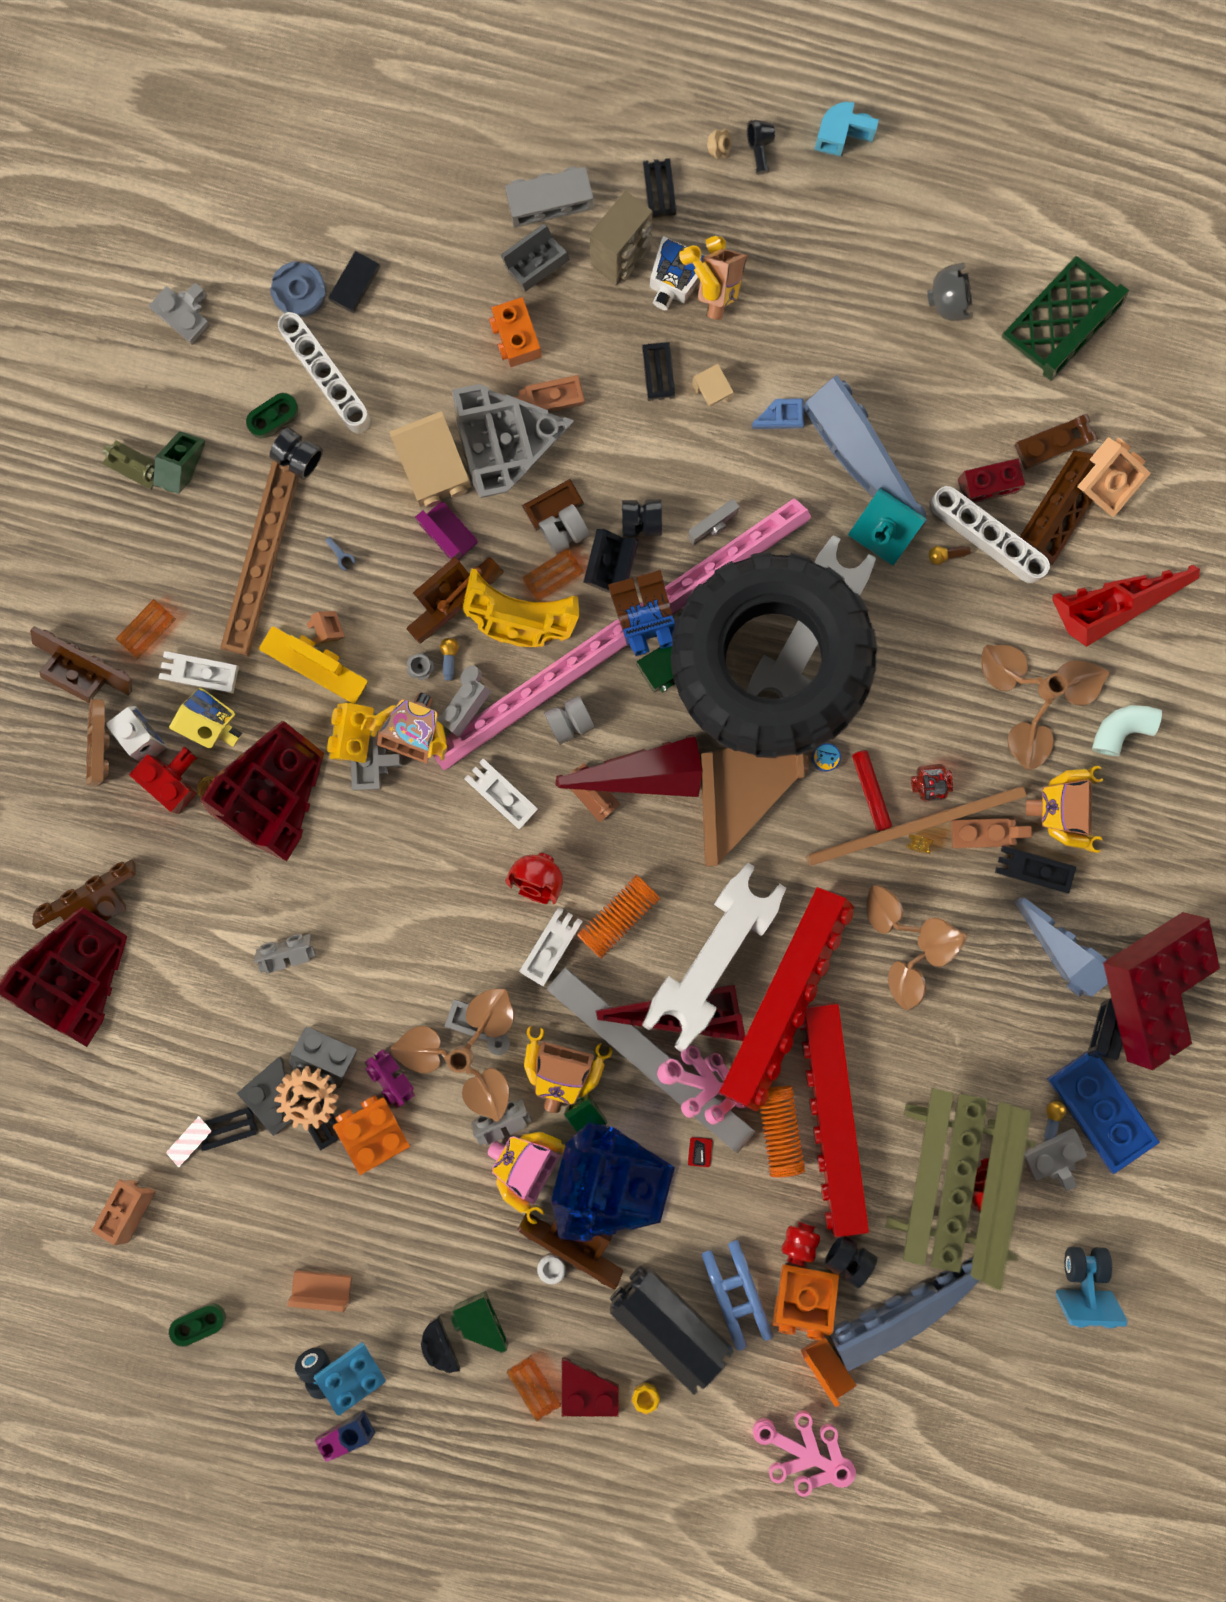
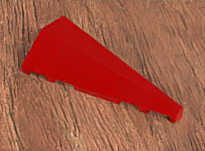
[1052,565,1200,647]

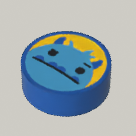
[812,743,841,772]

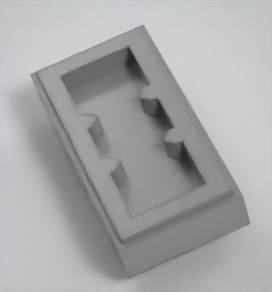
[688,499,740,545]

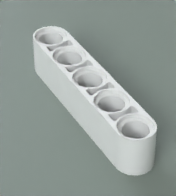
[278,312,371,433]
[930,486,1050,583]

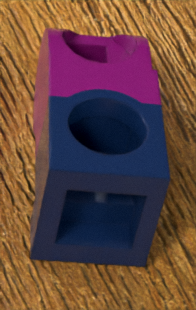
[314,1410,375,1462]

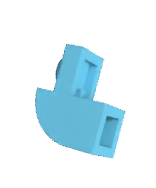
[814,102,879,156]

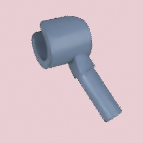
[325,537,355,571]

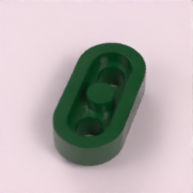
[246,393,299,438]
[169,1303,226,1347]

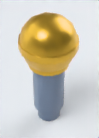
[440,638,459,681]
[1044,1101,1066,1142]

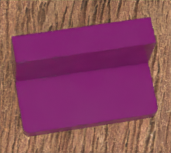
[415,501,478,560]

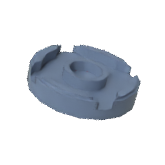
[271,262,326,318]

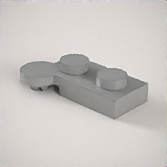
[437,665,492,737]
[445,999,510,1055]

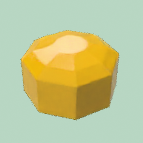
[632,1382,660,1414]

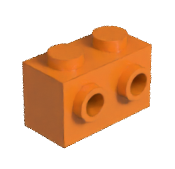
[489,297,542,368]

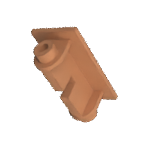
[570,763,621,822]

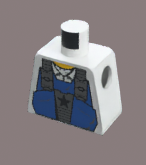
[650,236,705,310]
[106,706,168,762]

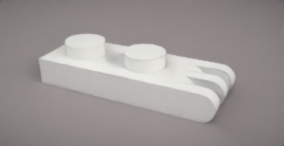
[158,651,239,694]
[464,759,538,830]
[519,907,583,986]

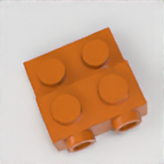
[333,1095,410,1175]
[772,1264,839,1340]

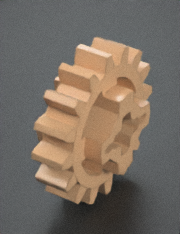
[274,1066,339,1130]

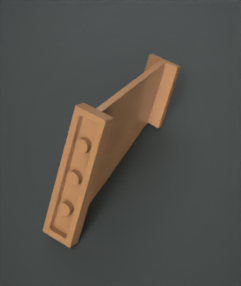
[700,748,809,867]

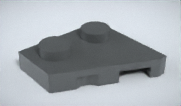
[237,1056,292,1136]

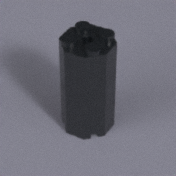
[610,1265,734,1395]

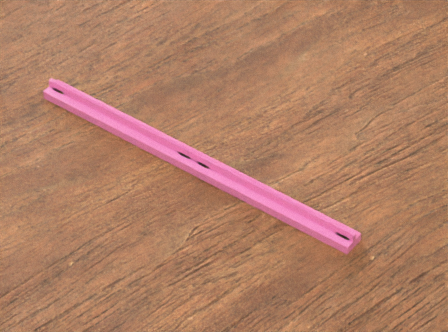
[433,498,811,770]

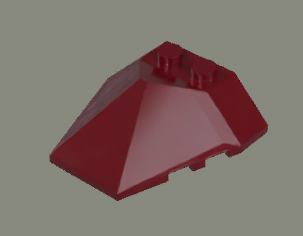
[201,721,324,862]
[0,907,127,1047]

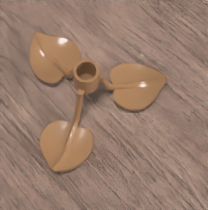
[981,645,1109,770]
[866,885,967,1011]
[390,988,514,1121]

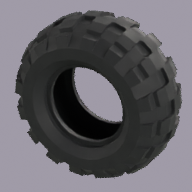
[670,552,877,758]

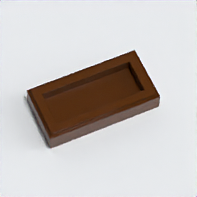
[522,479,584,531]

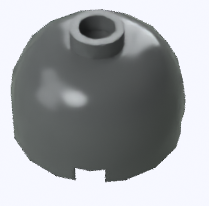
[927,262,973,321]

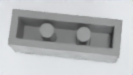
[505,167,594,228]

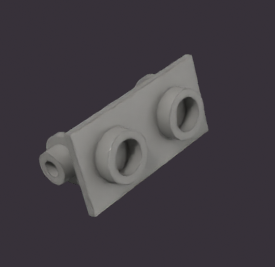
[254,934,316,974]
[471,1099,532,1146]

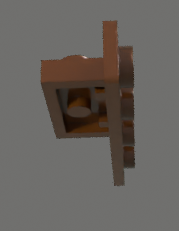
[406,557,504,644]
[30,626,132,703]
[32,859,136,929]
[517,1206,623,1290]

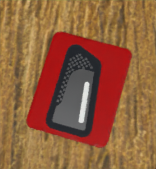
[688,1137,712,1167]

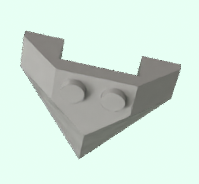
[452,384,574,498]

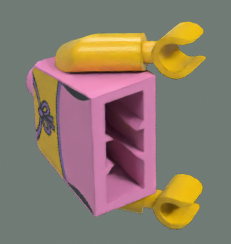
[488,1132,578,1224]

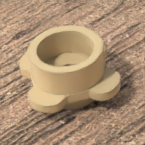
[707,129,731,159]

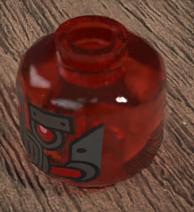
[911,764,953,802]

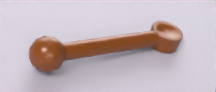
[437,567,482,612]

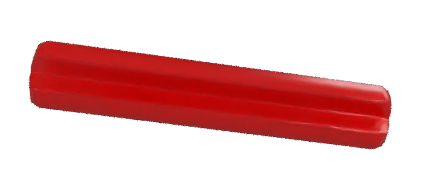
[852,750,892,831]

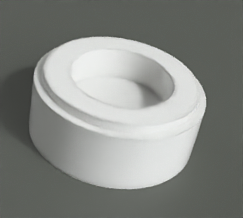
[537,1253,566,1284]

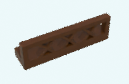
[1019,450,1095,565]

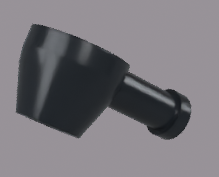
[747,120,775,175]

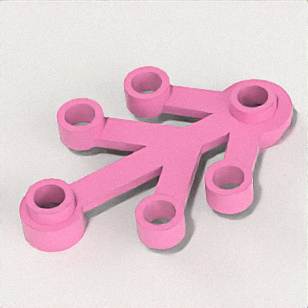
[657,1045,745,1125]
[752,1410,856,1497]

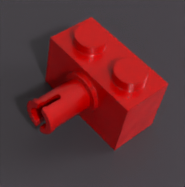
[129,747,198,814]

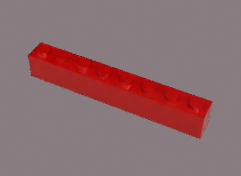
[719,887,854,1112]
[800,1002,869,1237]

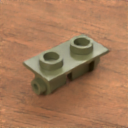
[102,440,155,490]

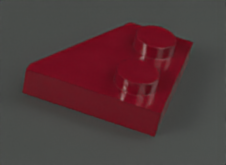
[561,1358,619,1417]

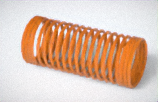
[577,875,661,959]
[760,1086,806,1178]

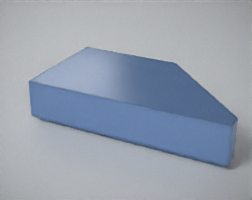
[752,399,804,429]

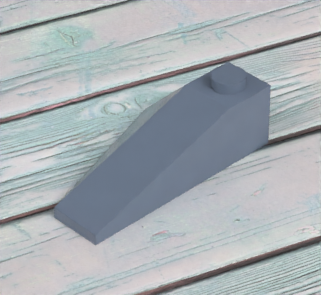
[1014,898,1108,997]

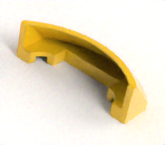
[463,568,579,647]

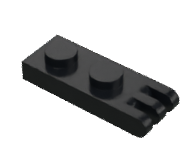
[995,846,1076,894]

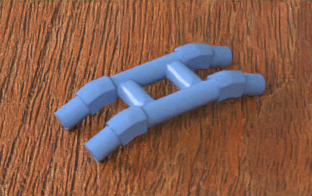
[701,1240,773,1351]

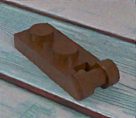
[1014,414,1098,470]

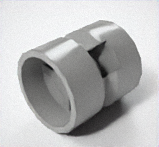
[538,504,590,555]
[544,696,595,745]

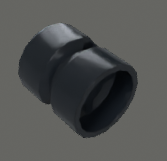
[269,427,323,480]
[622,499,662,537]
[823,1236,878,1288]

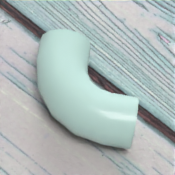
[1092,705,1162,756]

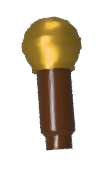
[928,545,971,565]

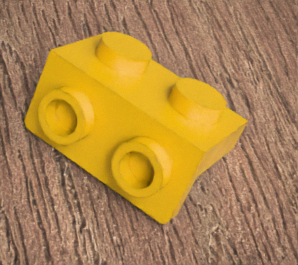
[327,703,374,763]

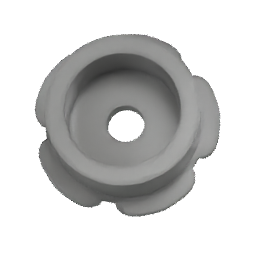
[407,653,434,680]

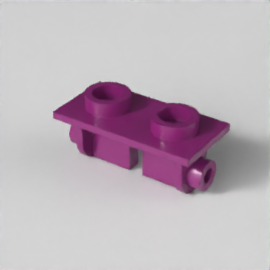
[365,1049,415,1108]

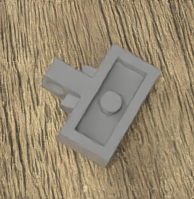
[148,283,210,345]
[351,733,403,791]
[1024,1128,1087,1191]

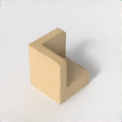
[692,364,734,406]

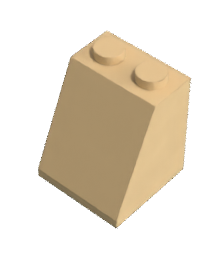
[389,411,471,508]

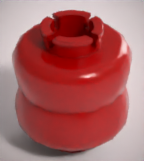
[781,1222,821,1266]

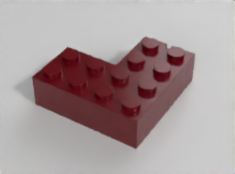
[1103,912,1220,1071]

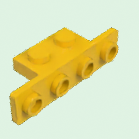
[259,626,368,704]

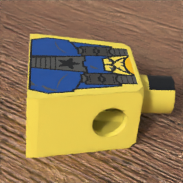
[169,687,243,748]

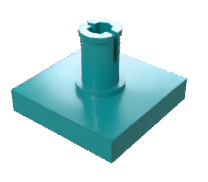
[848,488,926,566]

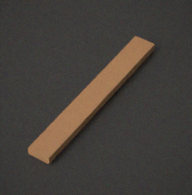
[220,461,299,657]
[806,786,1026,866]

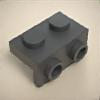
[501,224,570,292]
[289,1026,357,1088]

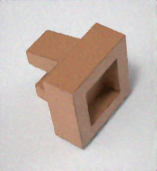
[307,611,345,644]

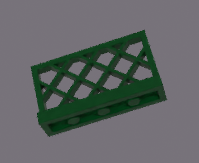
[1002,256,1129,381]

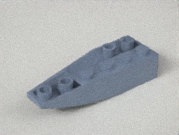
[803,375,927,528]
[830,1258,979,1371]

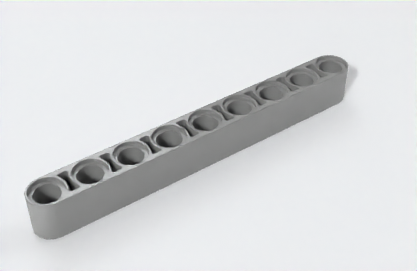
[546,967,756,1153]

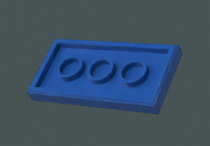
[1047,1051,1160,1174]

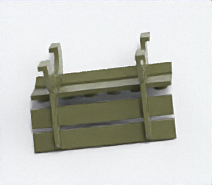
[885,1088,1036,1291]

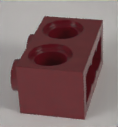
[958,458,1025,503]

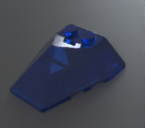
[551,1122,675,1242]

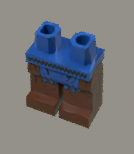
[608,570,675,656]

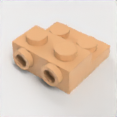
[1077,437,1151,518]

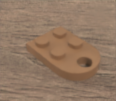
[86,699,110,786]

